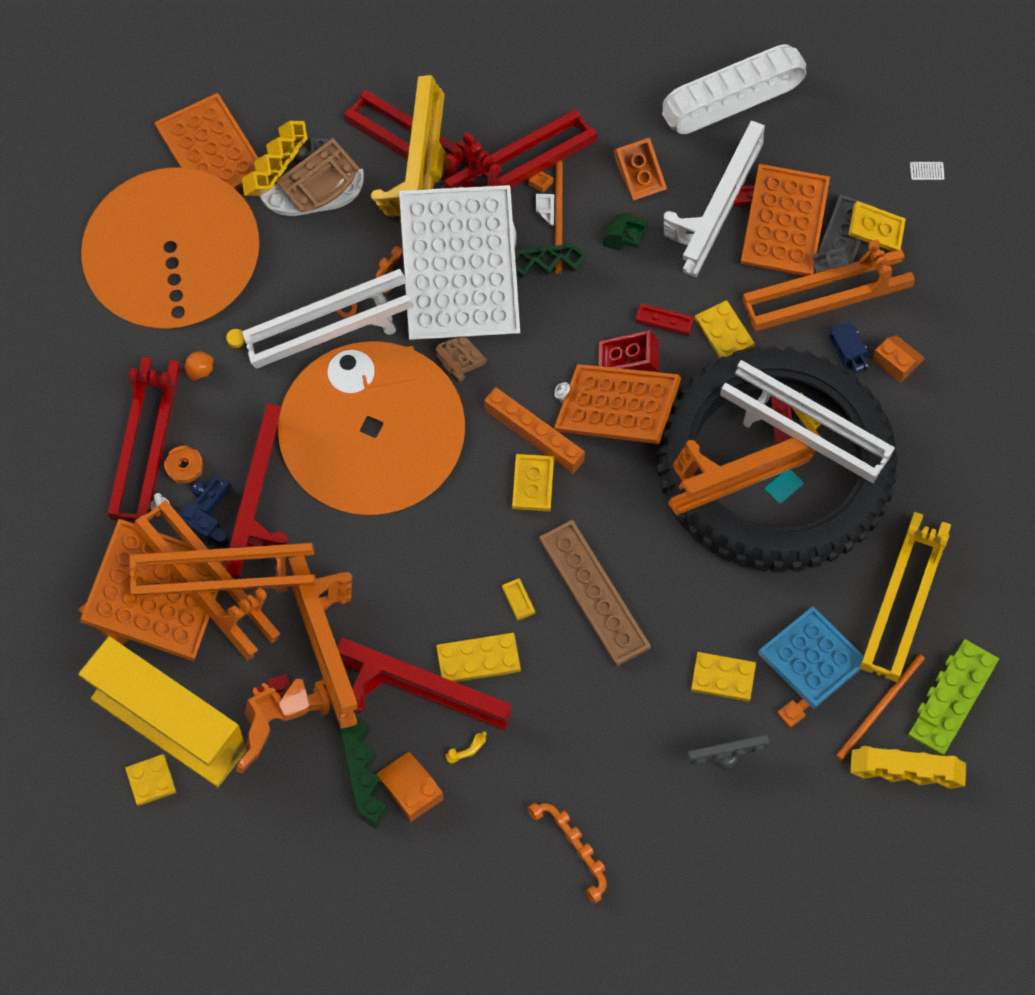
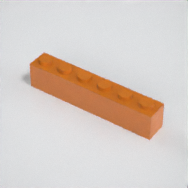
[484,387,585,474]

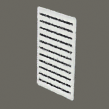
[910,162,944,180]

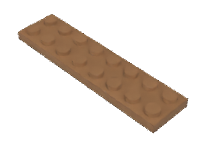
[539,520,651,667]

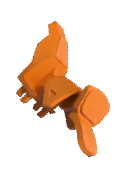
[237,679,330,773]

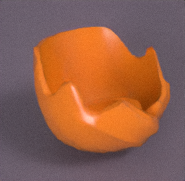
[184,351,214,381]

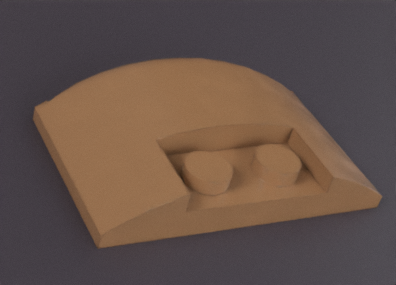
[276,138,359,212]

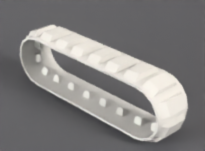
[662,44,806,134]

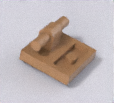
[436,337,487,382]

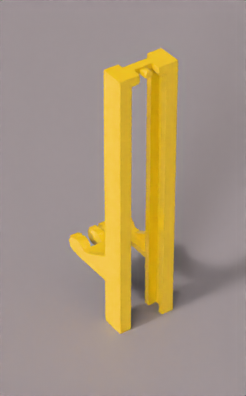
[371,75,445,223]
[860,512,951,682]

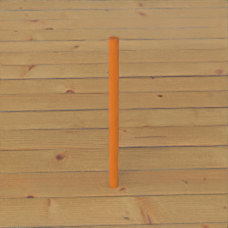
[555,161,563,273]
[836,654,925,761]

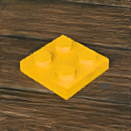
[125,754,177,806]

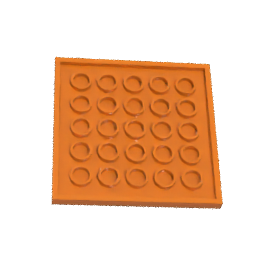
[80,519,226,662]

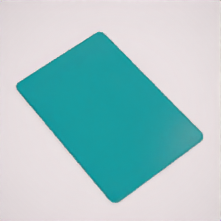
[765,470,804,504]

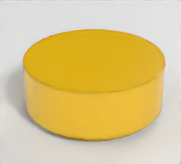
[226,329,245,348]

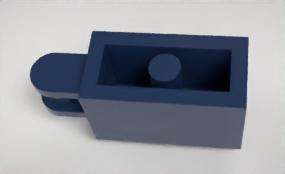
[828,321,869,375]
[178,502,228,546]

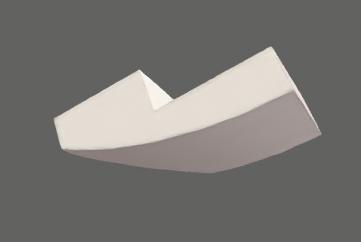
[536,194,554,226]

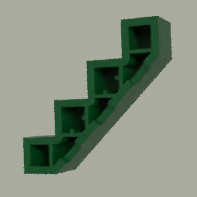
[515,243,587,278]
[341,716,387,828]

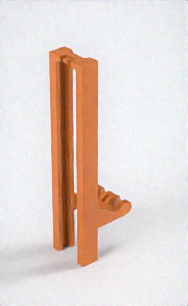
[742,239,915,332]
[668,429,821,515]
[133,500,280,661]
[130,543,316,596]
[289,556,358,729]

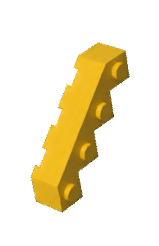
[242,121,308,196]
[851,746,966,789]

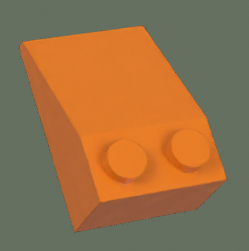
[613,138,667,201]
[376,751,444,823]

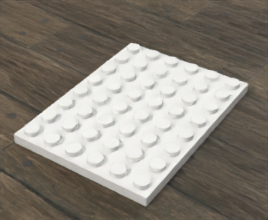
[399,185,520,340]

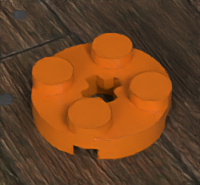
[164,446,203,484]

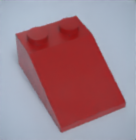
[598,330,659,372]

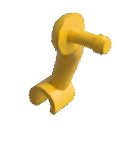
[445,732,487,764]

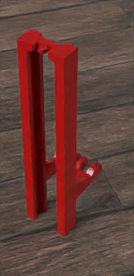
[344,89,498,188]
[443,109,598,189]
[108,357,181,522]
[225,403,289,578]
[337,638,511,731]

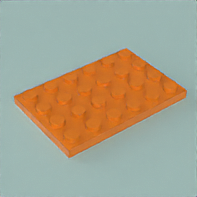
[154,93,258,190]
[740,164,830,276]
[554,364,681,444]

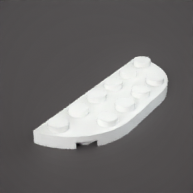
[259,169,364,216]

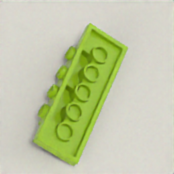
[907,639,999,756]

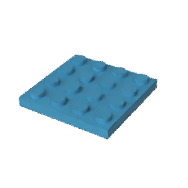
[758,606,864,709]

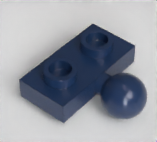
[191,476,232,515]

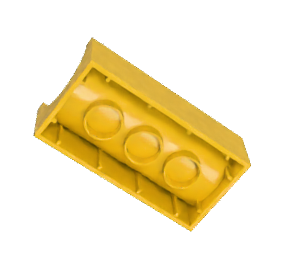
[78,636,247,788]

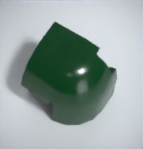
[603,212,649,251]

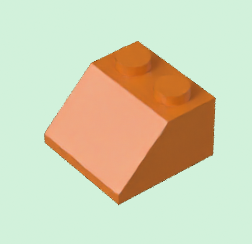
[872,335,925,383]

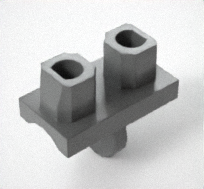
[812,246,849,273]

